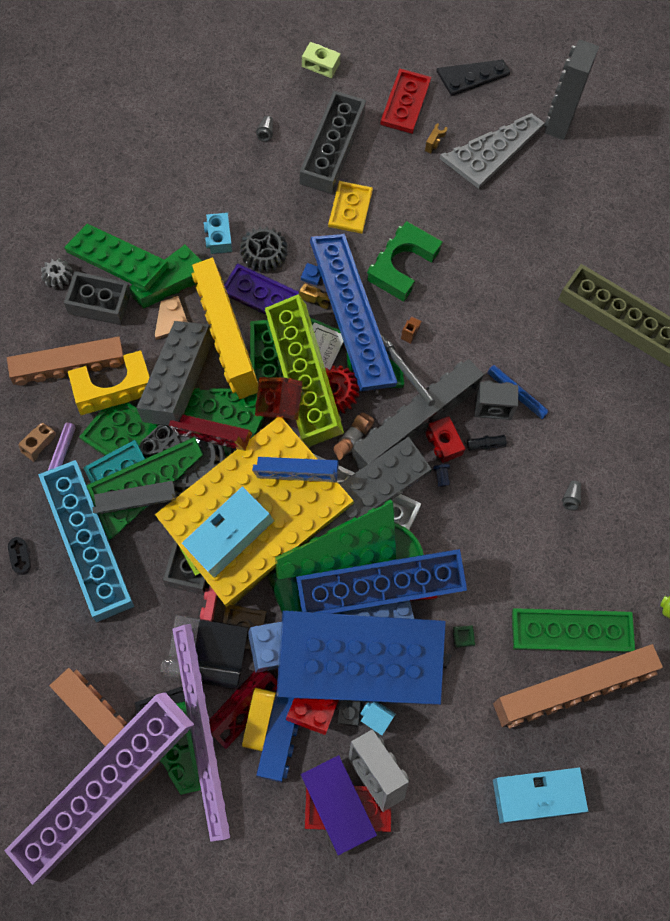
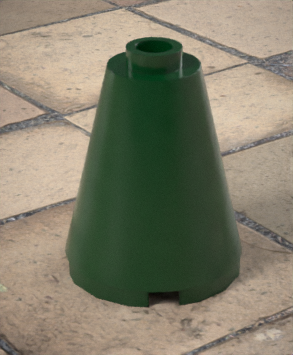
[268,573,302,613]

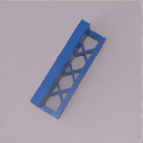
[252,457,339,482]

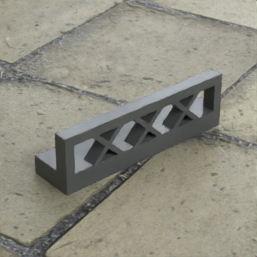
[92,481,176,515]

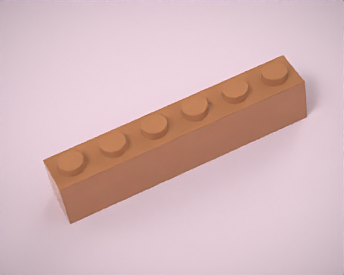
[7,337,125,386]

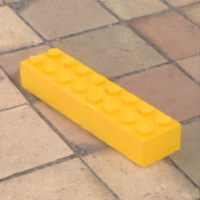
[191,257,261,399]

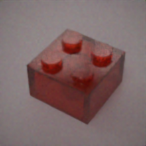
[255,377,303,420]

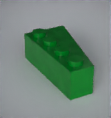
[129,245,202,309]
[250,320,289,397]

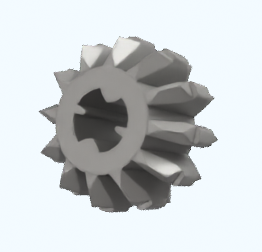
[41,258,73,290]

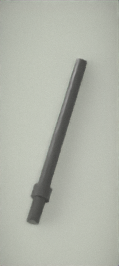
[381,335,435,406]

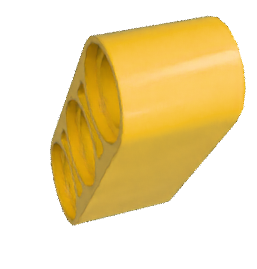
[242,688,276,751]

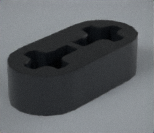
[8,537,31,575]

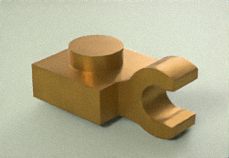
[425,123,447,154]
[299,283,330,309]

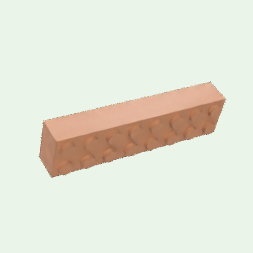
[493,644,663,729]

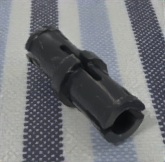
[467,435,507,451]

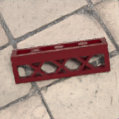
[169,414,252,451]
[209,671,277,749]

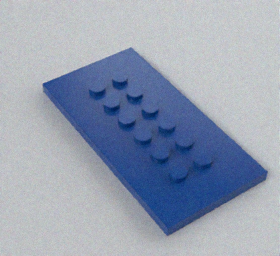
[276,611,446,704]

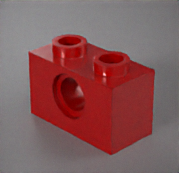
[426,416,465,463]

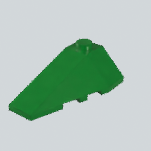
[160,702,201,795]

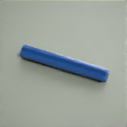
[487,365,548,419]

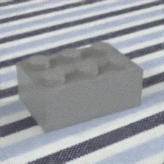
[348,729,409,812]

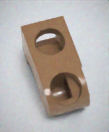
[18,423,56,462]

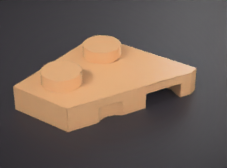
[155,296,188,340]

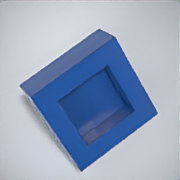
[301,263,321,286]

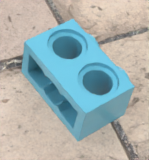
[204,213,232,254]

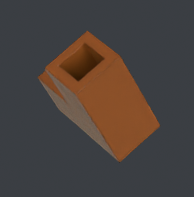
[401,317,422,344]

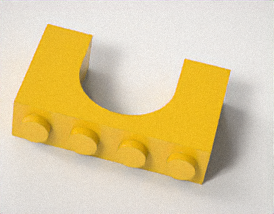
[68,351,150,416]

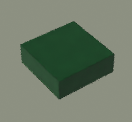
[453,625,475,648]

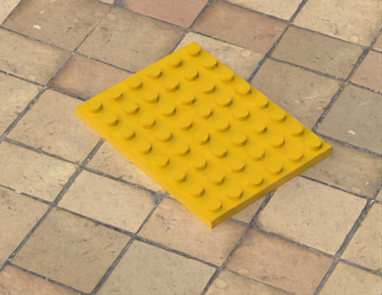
[155,416,354,606]

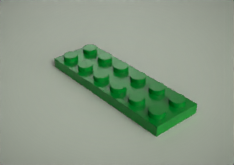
[64,224,169,291]
[512,608,635,653]

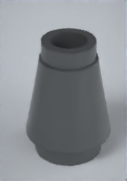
[256,116,273,142]
[562,481,581,510]

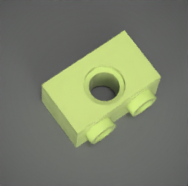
[302,42,340,78]

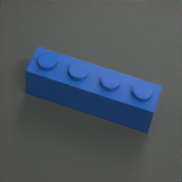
[256,691,299,783]

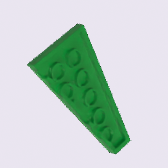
[183,388,276,439]
[86,437,203,540]

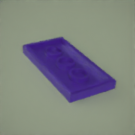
[224,263,299,315]
[301,755,377,855]

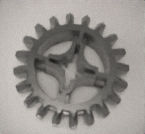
[240,226,288,273]

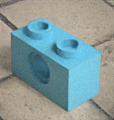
[360,701,396,735]

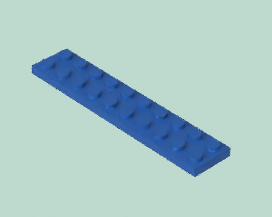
[310,234,397,391]

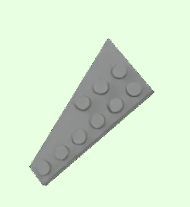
[440,113,544,189]

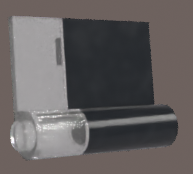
[160,615,248,690]

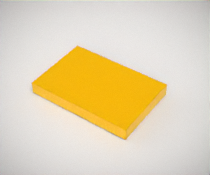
[328,181,373,234]

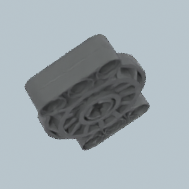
[139,425,225,497]

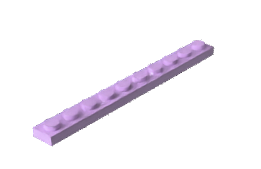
[172,624,230,841]

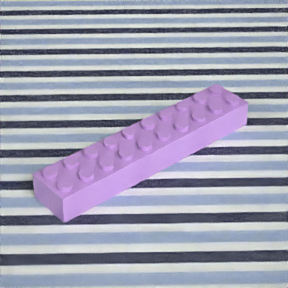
[4,692,194,885]

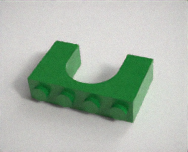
[367,221,443,302]

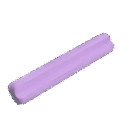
[48,422,76,471]

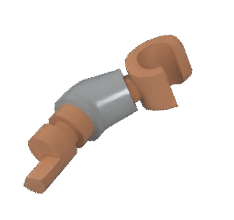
[334,413,374,460]

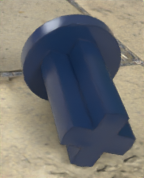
[433,464,450,487]

